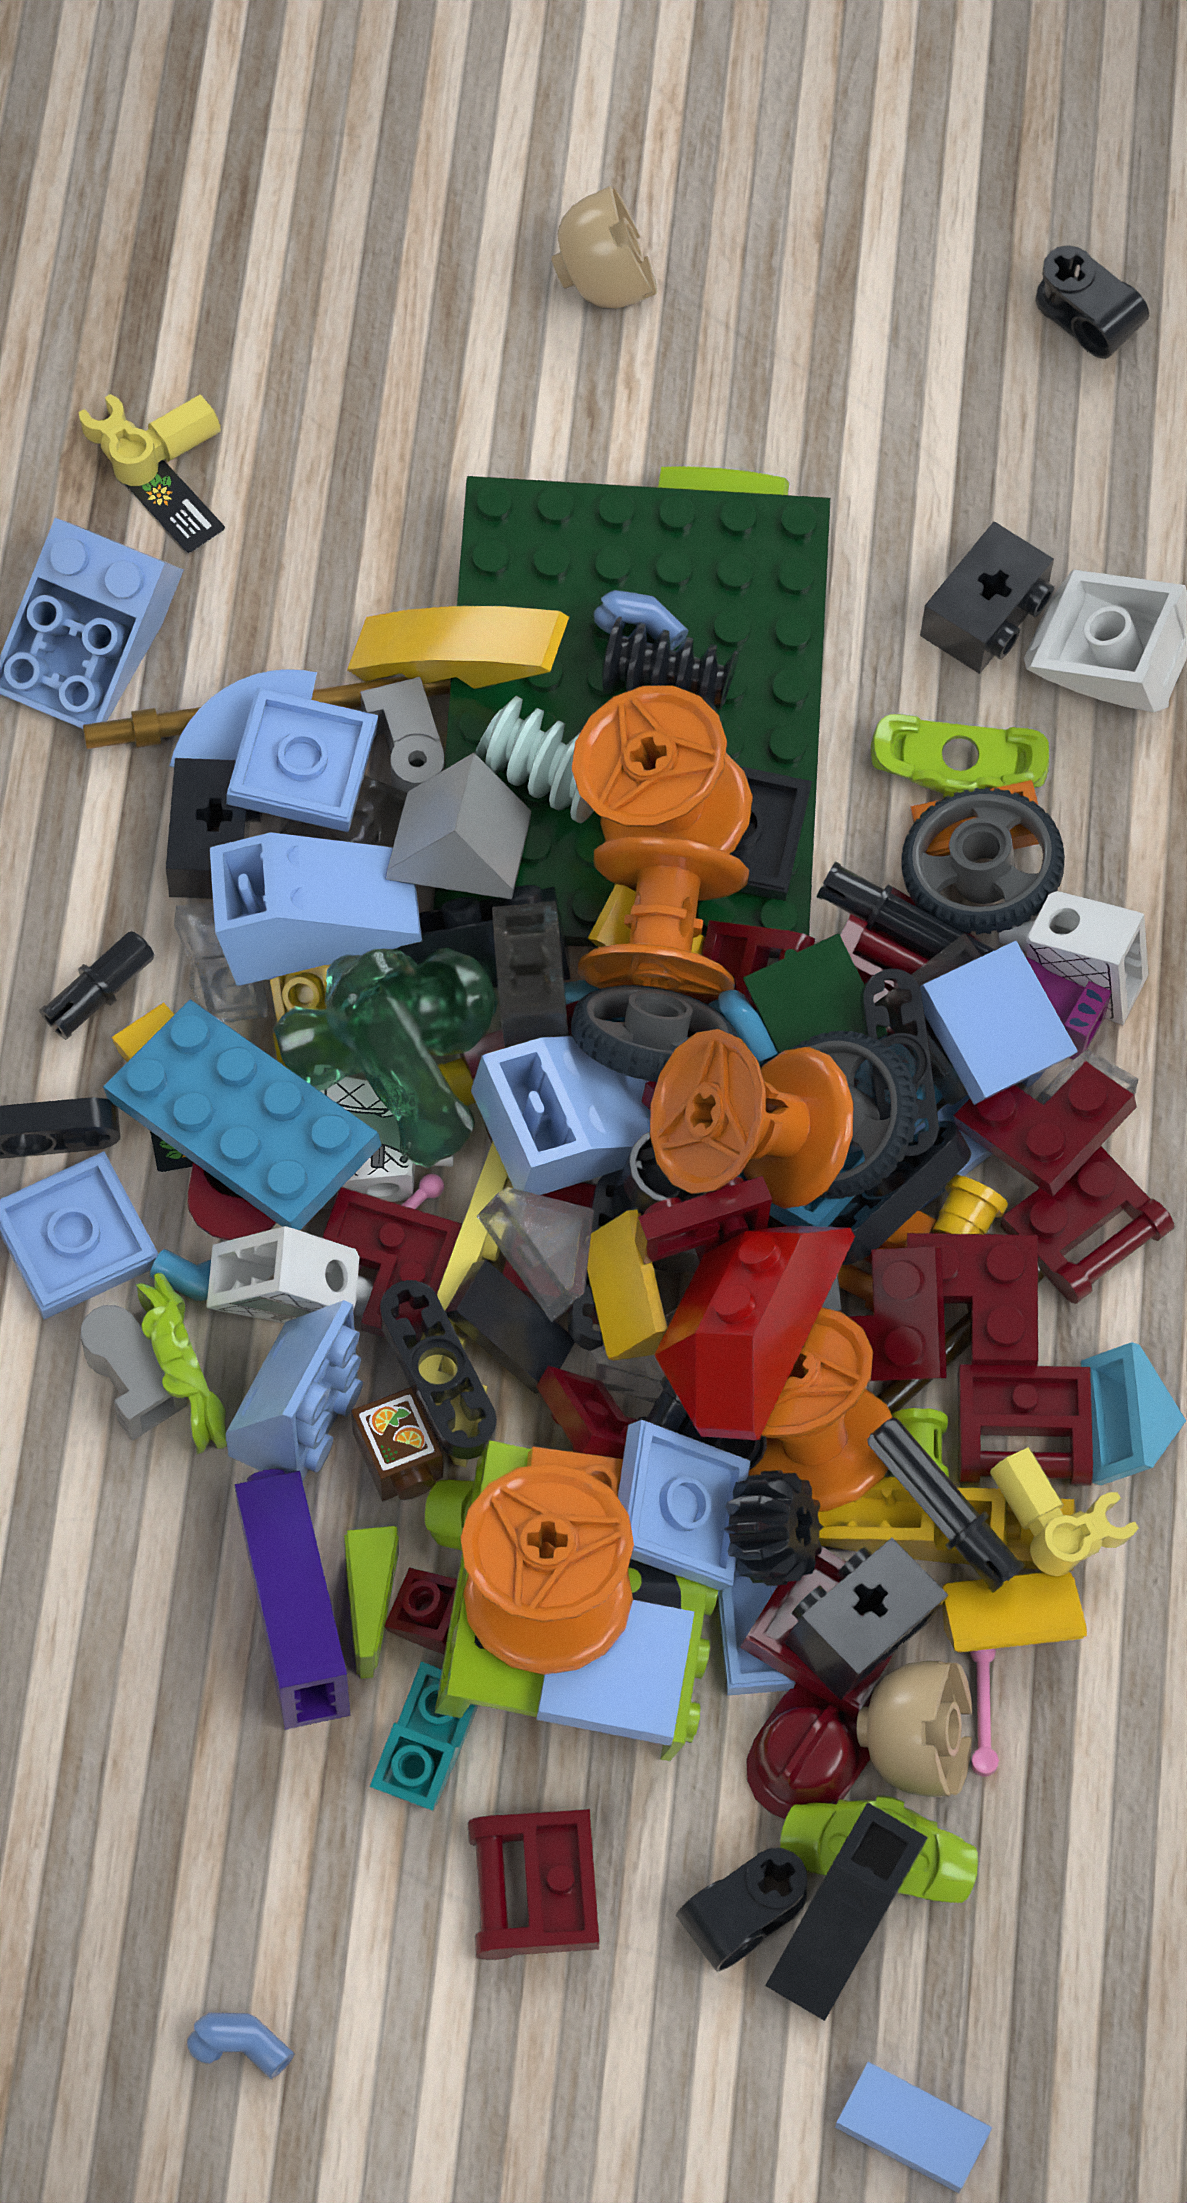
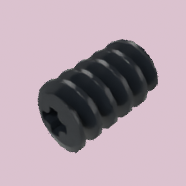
[602,616,739,713]

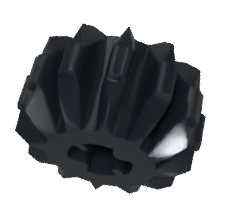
[724,1470,824,1586]

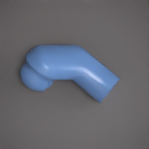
[594,590,688,650]
[187,2013,295,2079]

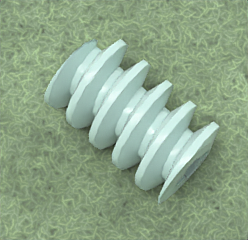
[475,696,594,823]

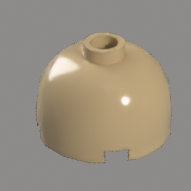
[551,186,658,309]
[857,1661,972,1797]

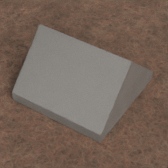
[386,753,531,899]

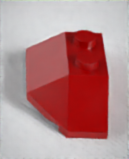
[654,1225,855,1440]

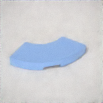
[169,669,317,768]

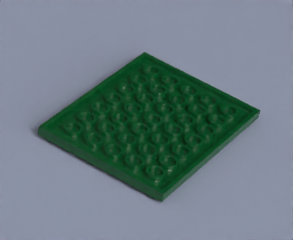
[434,476,831,958]

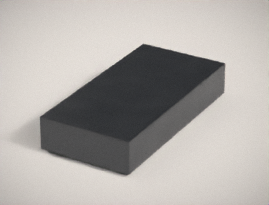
[445,1259,575,1394]

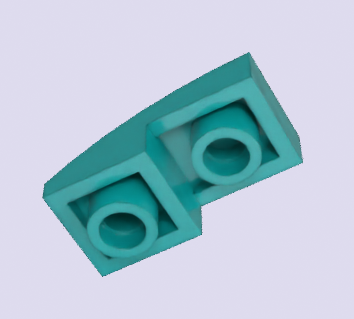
[369,1662,479,1811]

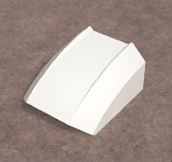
[1024,570,1187,712]

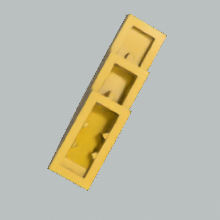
[347,606,569,689]
[818,1477,1076,1571]

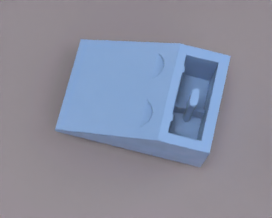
[0,518,184,729]
[210,832,422,986]
[471,1036,651,1201]
[225,1300,363,1482]

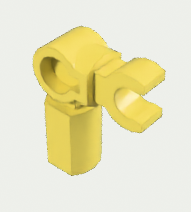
[78,394,221,486]
[990,1447,1139,1576]

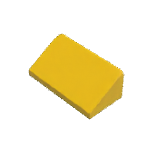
[582,1209,667,1361]
[942,1571,1087,1653]

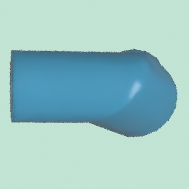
[708,990,779,1066]
[150,1249,211,1301]

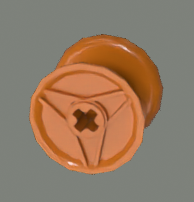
[572,686,753,854]
[578,836,749,1004]
[650,1029,853,1209]
[748,1307,893,1512]
[460,1463,634,1675]

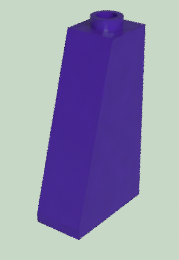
[235,1469,351,1730]

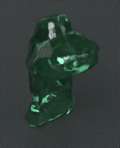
[273,948,498,1091]
[325,949,475,1168]

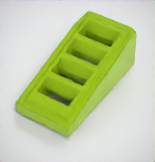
[344,1526,399,1679]

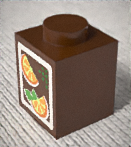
[351,1387,443,1502]

